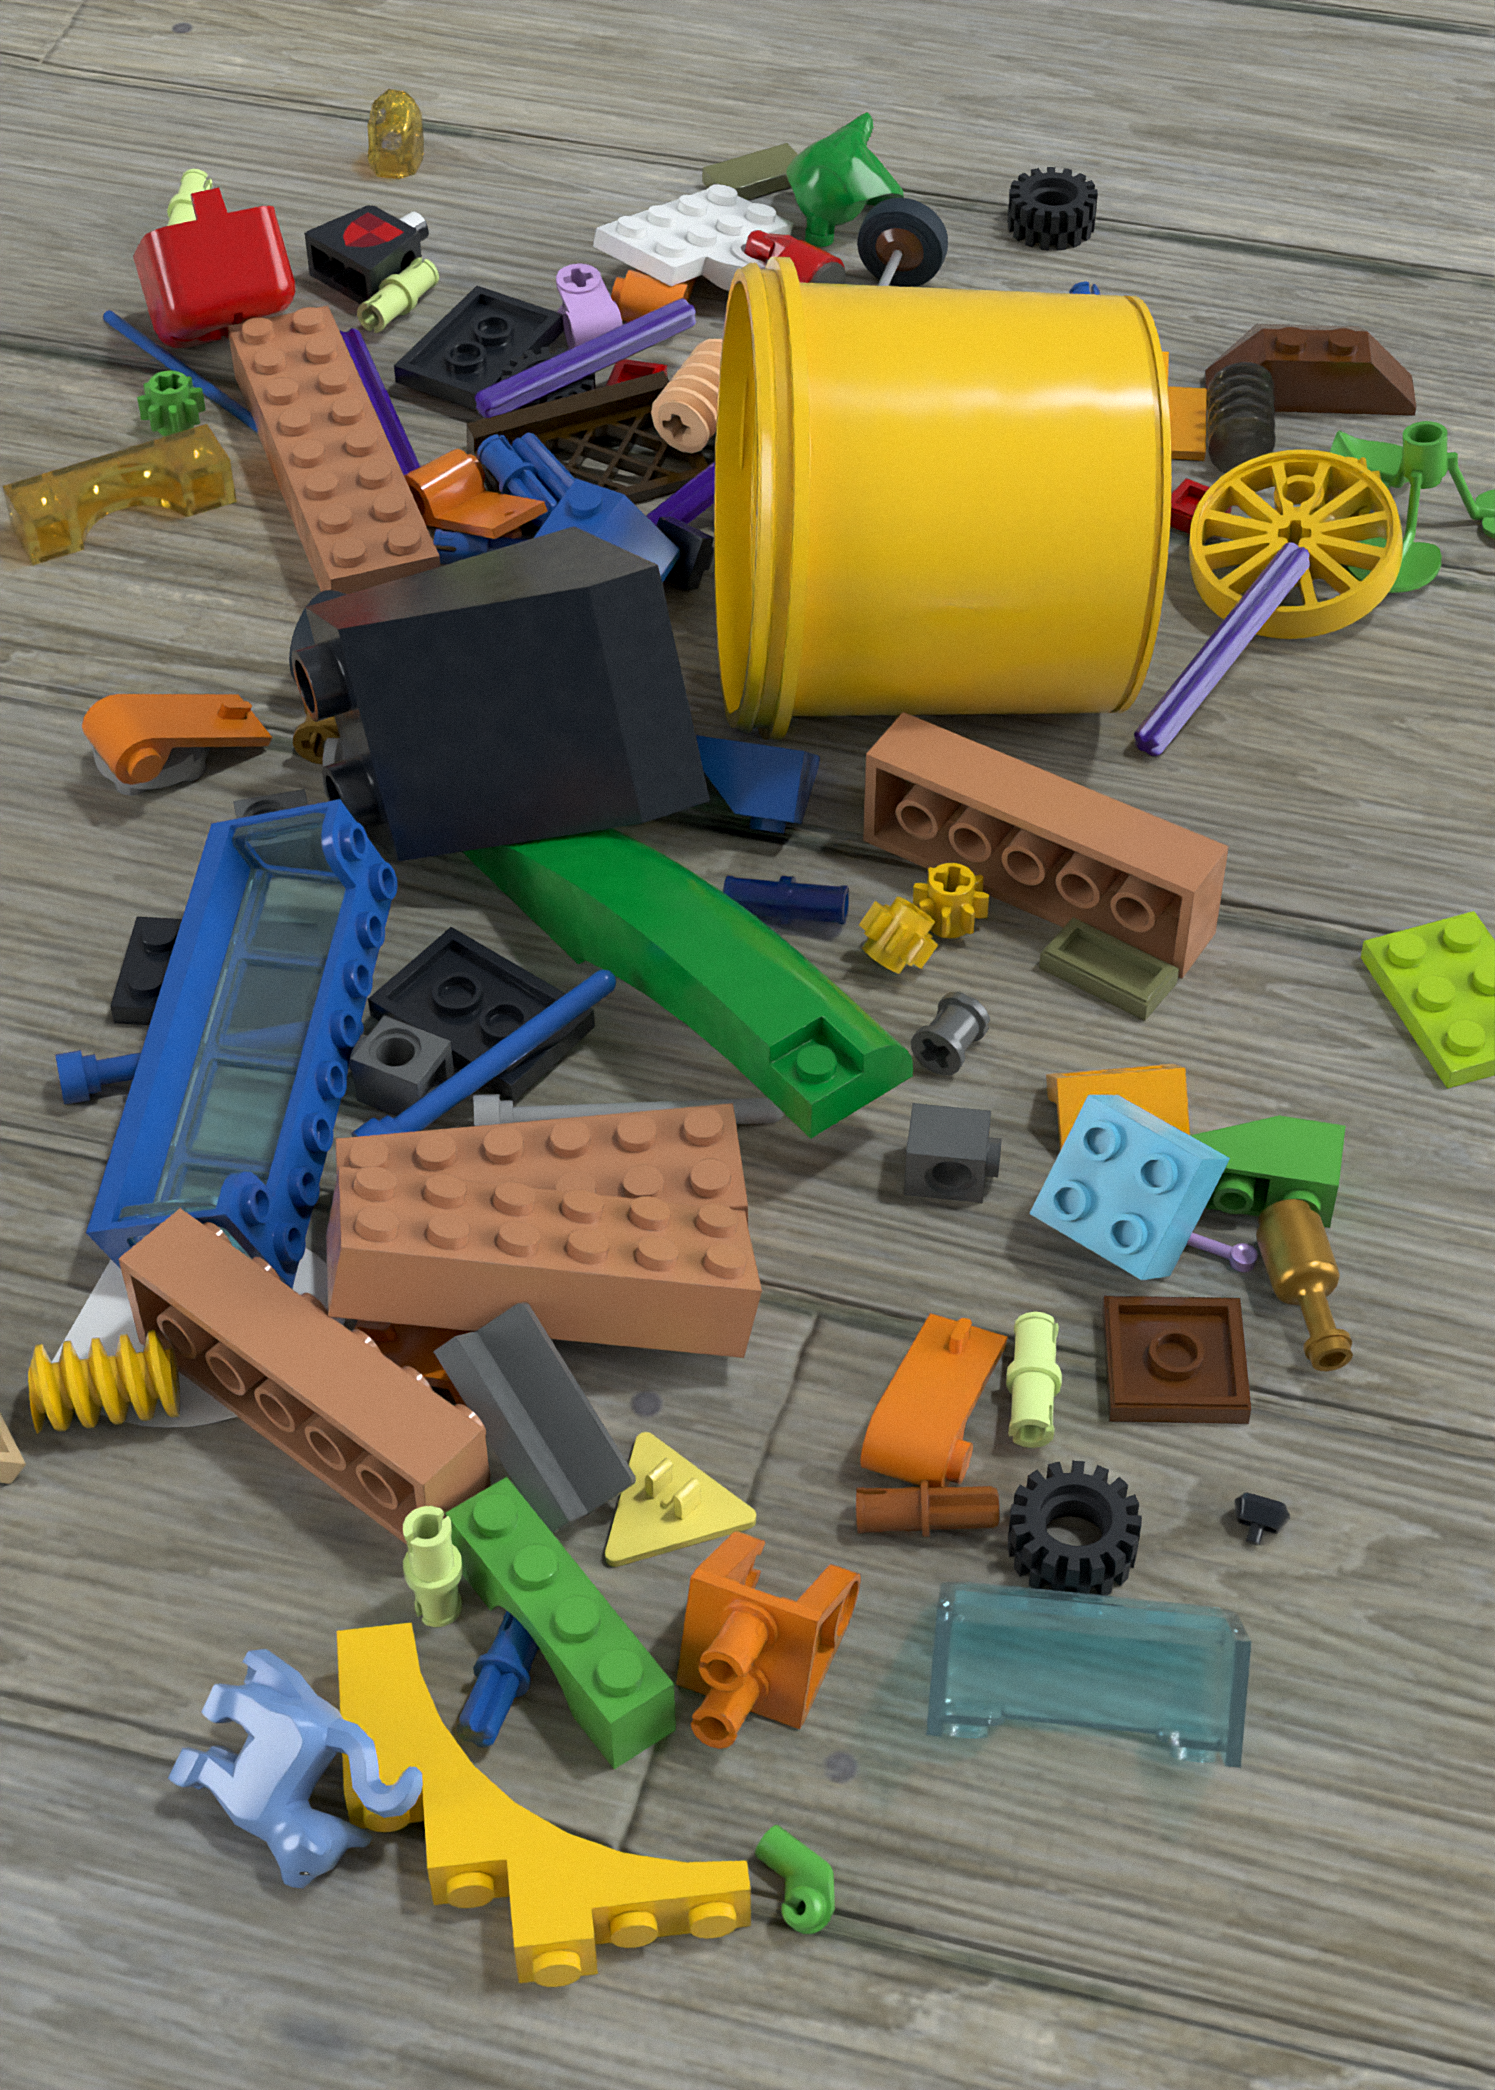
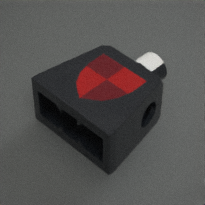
[304,205,429,304]

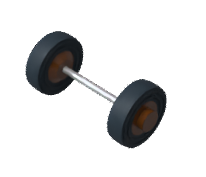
[857,198,948,287]

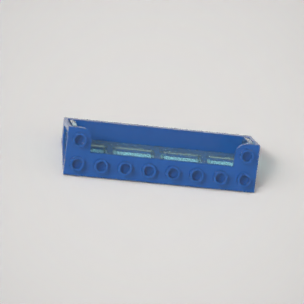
[86,799,398,1289]

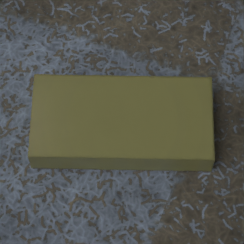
[702,143,798,200]
[1039,917,1179,1021]

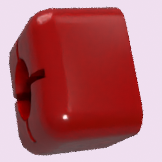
[133,187,296,348]

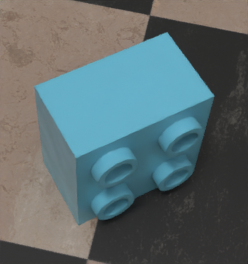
[1029,1095,1230,1280]

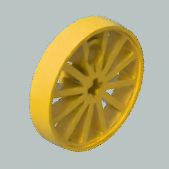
[1189,449,1403,639]

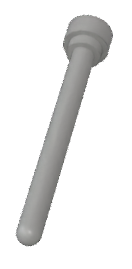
[473,1094,784,1126]

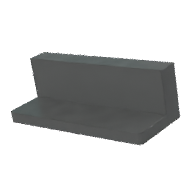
[433,1302,636,1534]

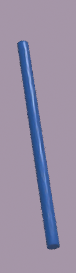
[103,310,258,433]

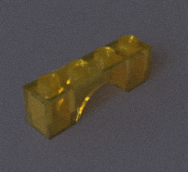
[2,424,237,566]

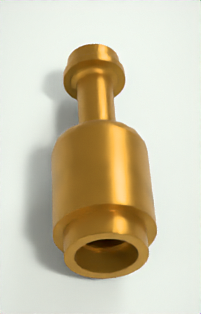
[1256,1199,1353,1372]

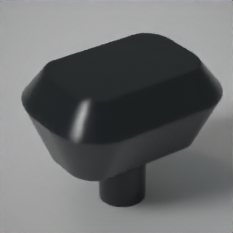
[1234,1492,1290,1546]

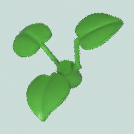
[1330,421,1495,593]

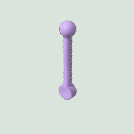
[1187,1232,1258,1272]

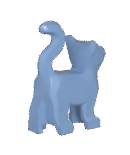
[168,1649,423,1889]

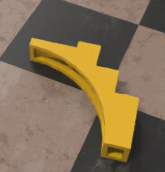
[336,1622,751,1987]

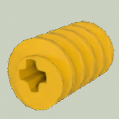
[28,1330,180,1434]

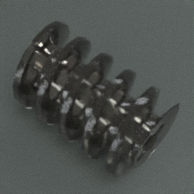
[1207,362,1276,473]

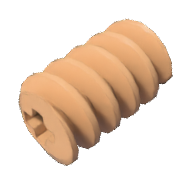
[651,339,722,453]

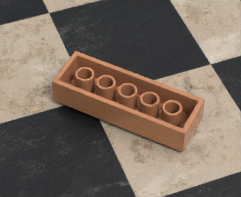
[863,712,1229,979]
[336,1103,748,1224]
[326,1166,762,1358]
[118,1208,491,1545]

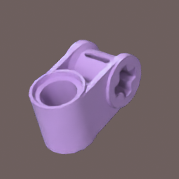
[556,263,623,349]

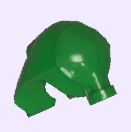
[786,112,904,247]

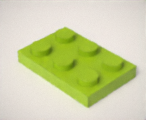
[1360,911,1495,1089]

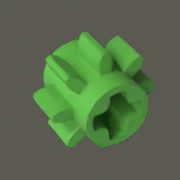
[137,370,206,437]

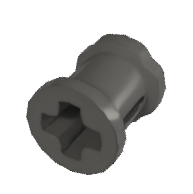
[911,992,990,1075]

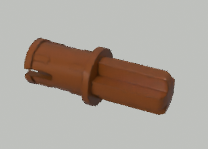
[856,1480,1000,1538]

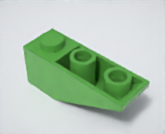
[1190,1115,1346,1228]

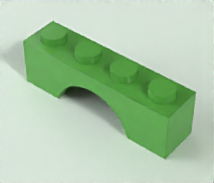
[445,1477,676,1769]

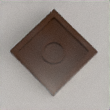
[1102,1296,1251,1424]

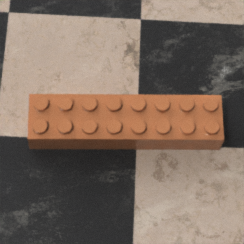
[227,305,440,594]

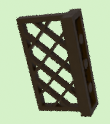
[466,371,708,535]

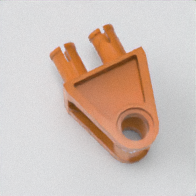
[676,1531,861,1749]

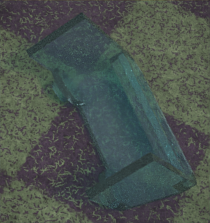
[926,1581,1251,1768]

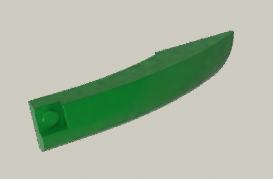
[462,828,913,1139]

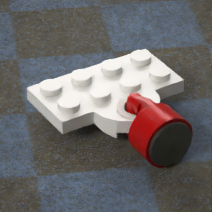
[593,184,846,291]

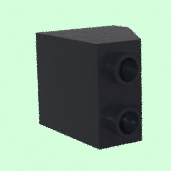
[291,526,710,862]

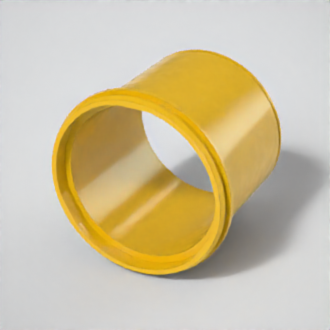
[714,257,1172,740]

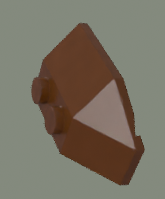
[1204,324,1417,416]

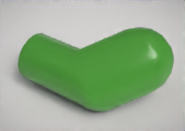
[755,1824,835,1934]

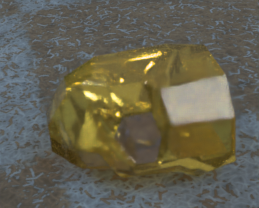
[367,89,424,179]

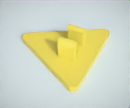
[605,1432,756,1567]

